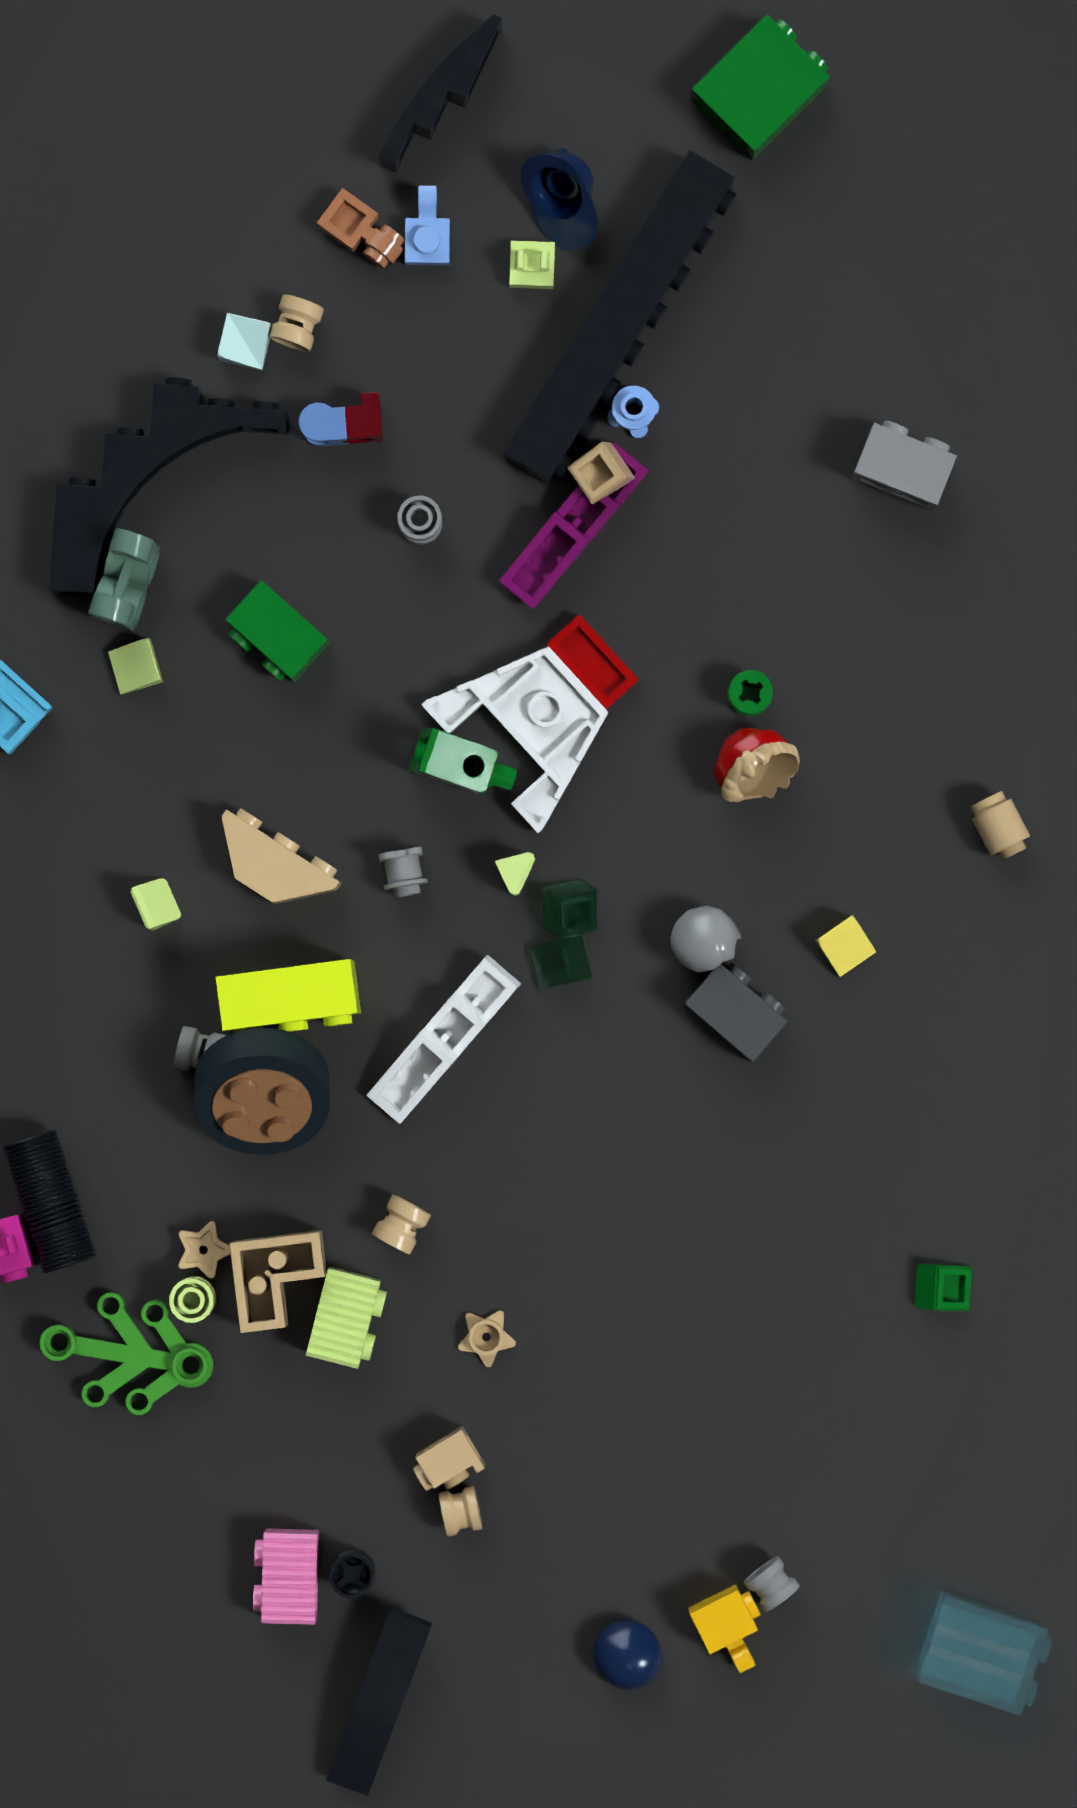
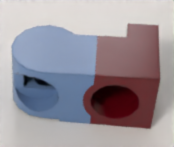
[299,392,383,446]

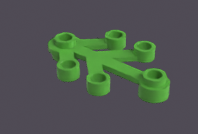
[40,1292,214,1415]

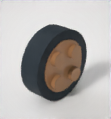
[194,1028,330,1155]

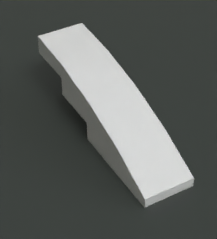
[366,955,521,1124]

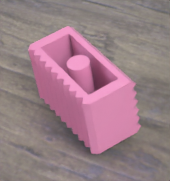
[253,1528,319,1625]

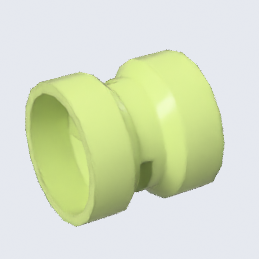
[169,1276,217,1323]

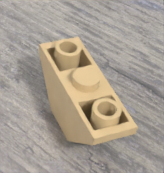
[222,808,341,904]

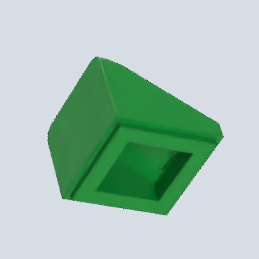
[915,1263,972,1311]

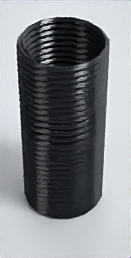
[2,1129,97,1274]

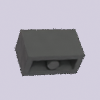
[683,962,788,1062]

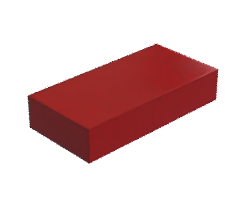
[546,614,639,710]

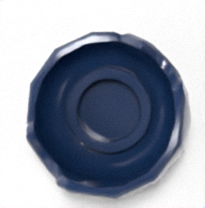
[593,1619,663,1691]

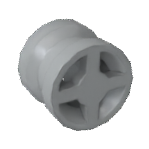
[743,1556,800,1612]

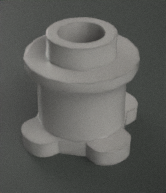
[378,847,428,898]

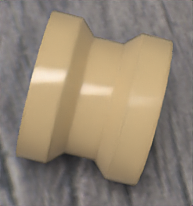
[439,1485,483,1537]

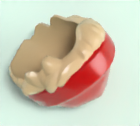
[713,728,800,802]

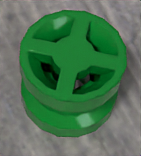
[727,670,773,717]

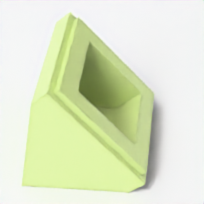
[495,852,536,897]

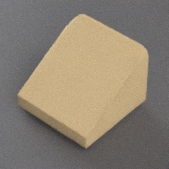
[567,441,635,504]

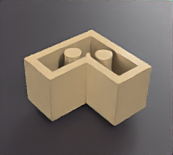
[229,1230,327,1333]

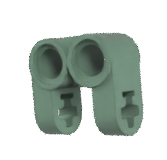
[88,528,160,631]

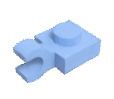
[405,186,450,265]

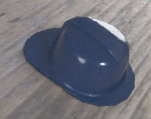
[521,148,599,250]

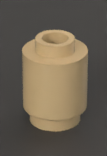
[971,791,1030,860]

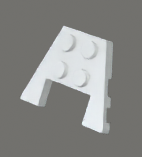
[421,646,608,834]

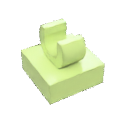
[509,241,555,289]

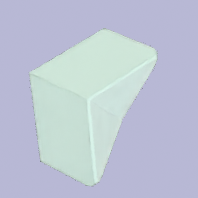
[217,313,272,371]

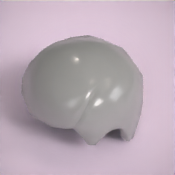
[670,905,742,972]

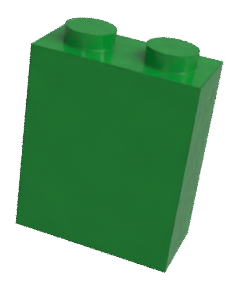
[690,14,830,161]

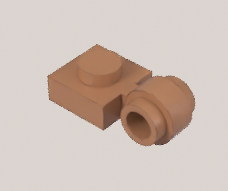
[316,188,405,269]

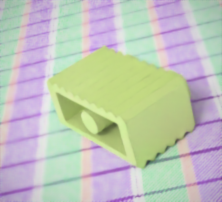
[306,1267,387,1369]

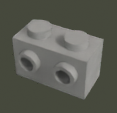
[851,421,957,511]

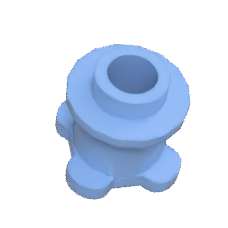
[607,386,659,439]

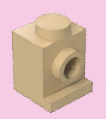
[413,1426,485,1491]

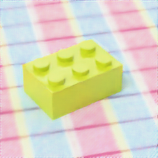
[216,959,361,1033]

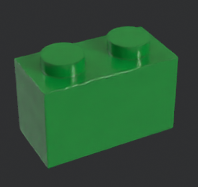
[225,580,330,683]

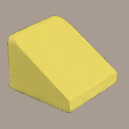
[815,915,876,977]

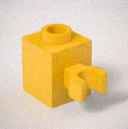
[688,1584,761,1673]

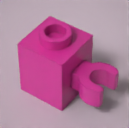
[0,1213,37,1284]

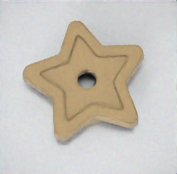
[178,1221,231,1279]
[458,1311,516,1367]

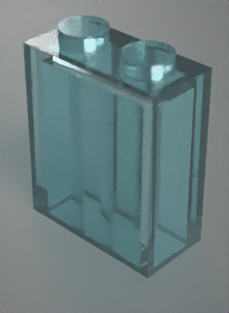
[914,1590,1052,1716]

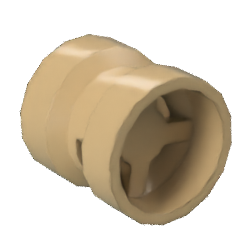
[269,294,324,352]
[371,1194,431,1254]

